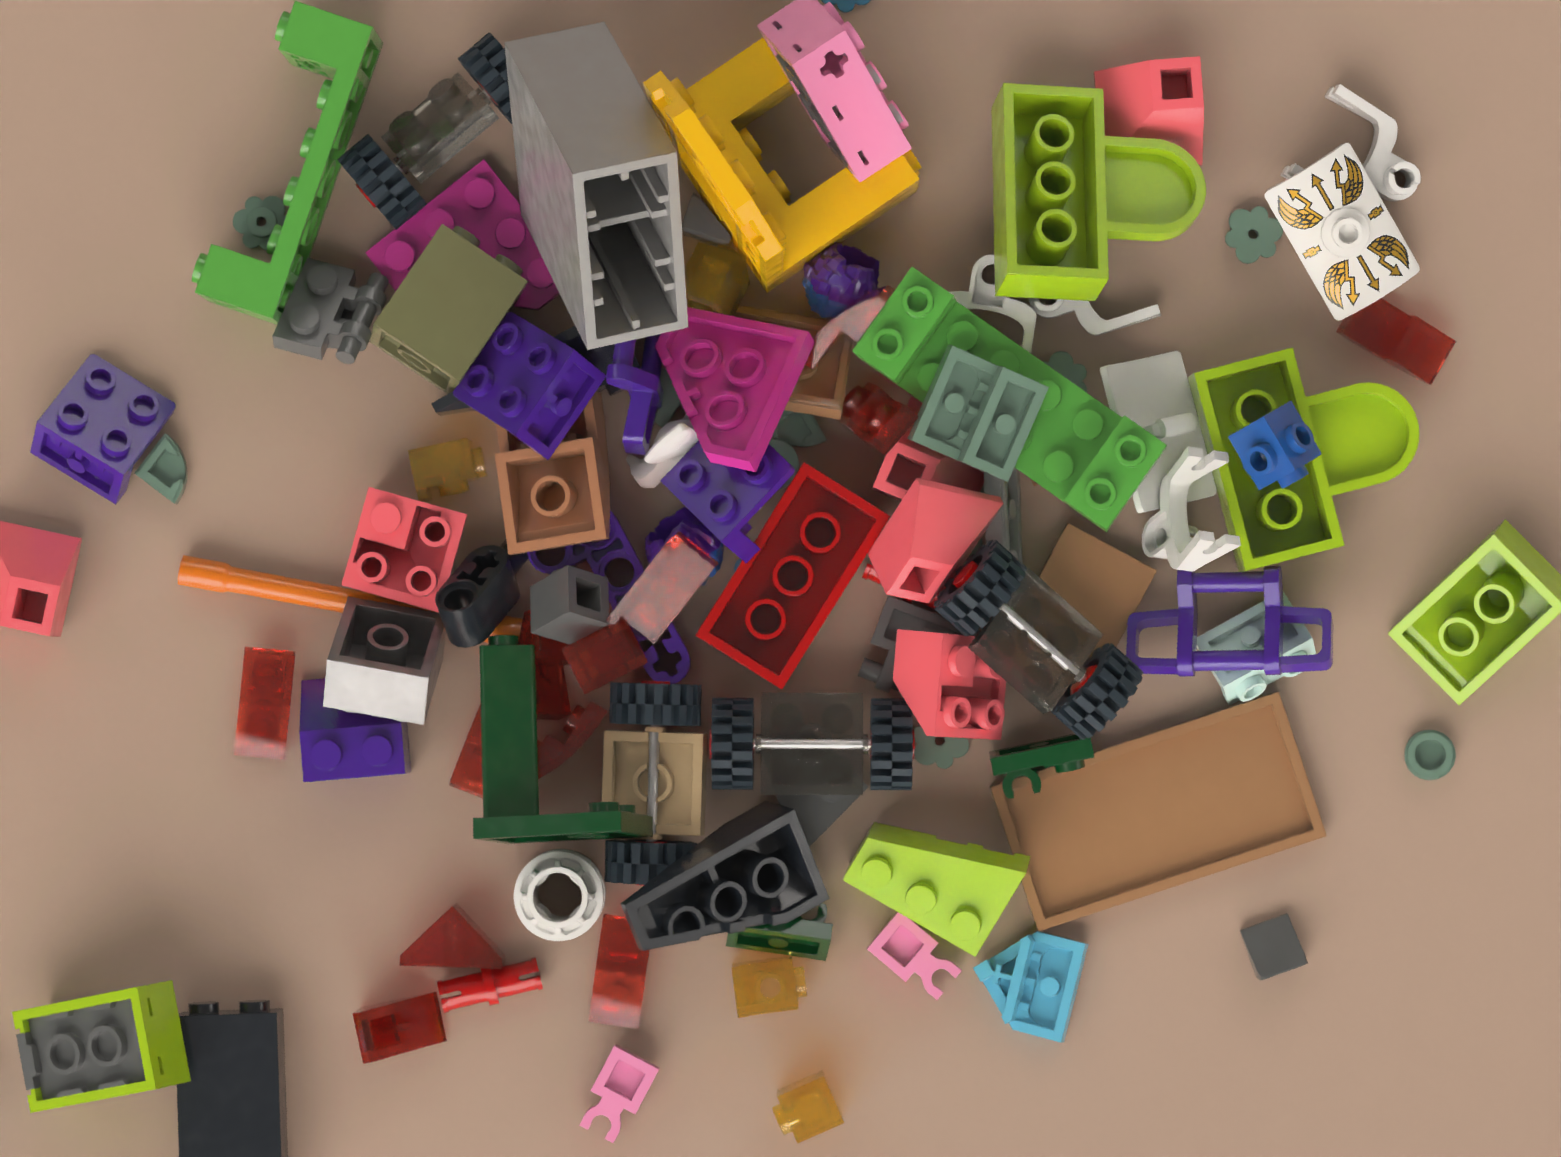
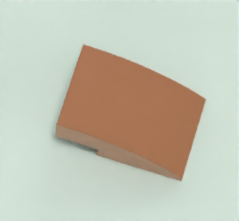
[495,391,610,555]

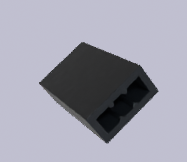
[177,1000,288,1157]

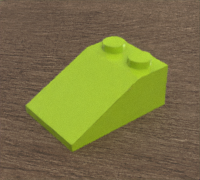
[1388,519,1561,705]

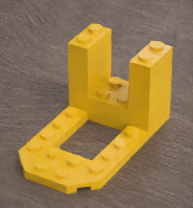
[643,37,921,293]

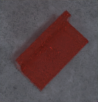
[606,531,719,644]

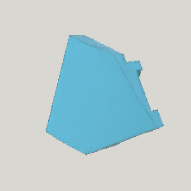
[973,931,1089,1043]

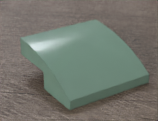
[907,345,1049,482]

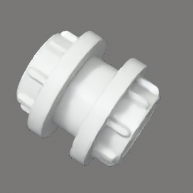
[514,849,606,941]

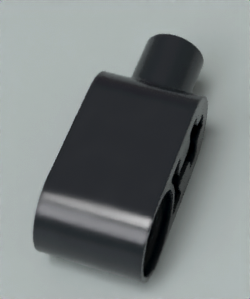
[435,539,529,648]

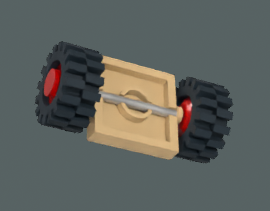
[602,681,708,886]

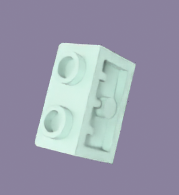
[1197,592,1316,705]

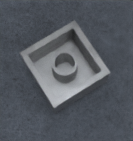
[323,596,446,725]

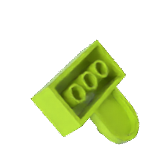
[991,83,1206,301]
[1188,347,1420,572]

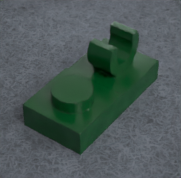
[989,734,1094,799]
[726,903,833,961]

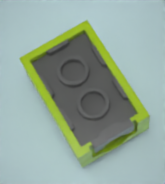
[12,980,191,1113]

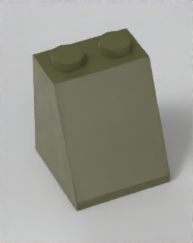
[370,224,528,394]

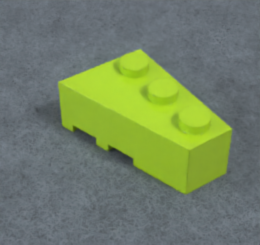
[843,822,1031,957]

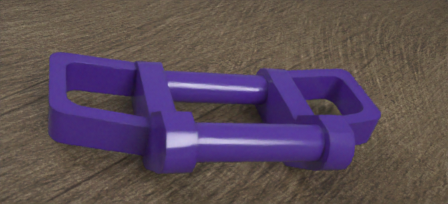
[606,334,664,455]
[1126,566,1334,677]

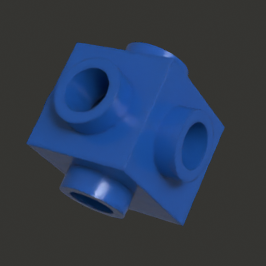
[1228,401,1322,490]

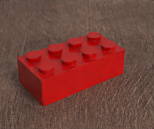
[695,462,891,690]

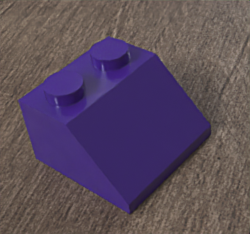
[299,678,411,782]

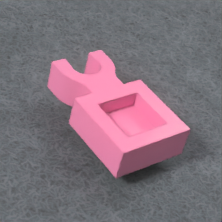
[867,912,962,1000]
[579,1044,660,1143]

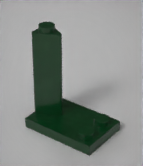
[473,635,653,844]

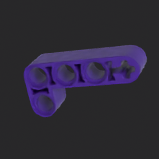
[527,510,691,684]

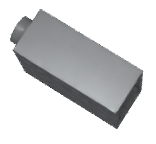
[504,22,688,350]

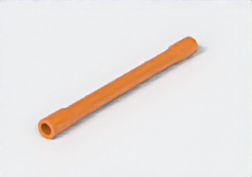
[178,555,531,645]

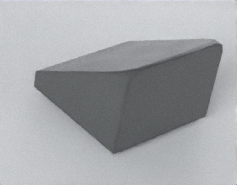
[682,192,732,250]
[1239,913,1308,980]

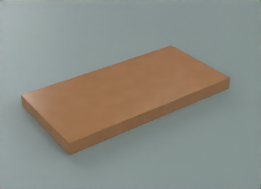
[990,692,1327,932]

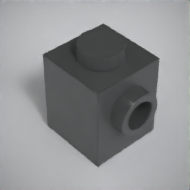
[530,565,609,645]

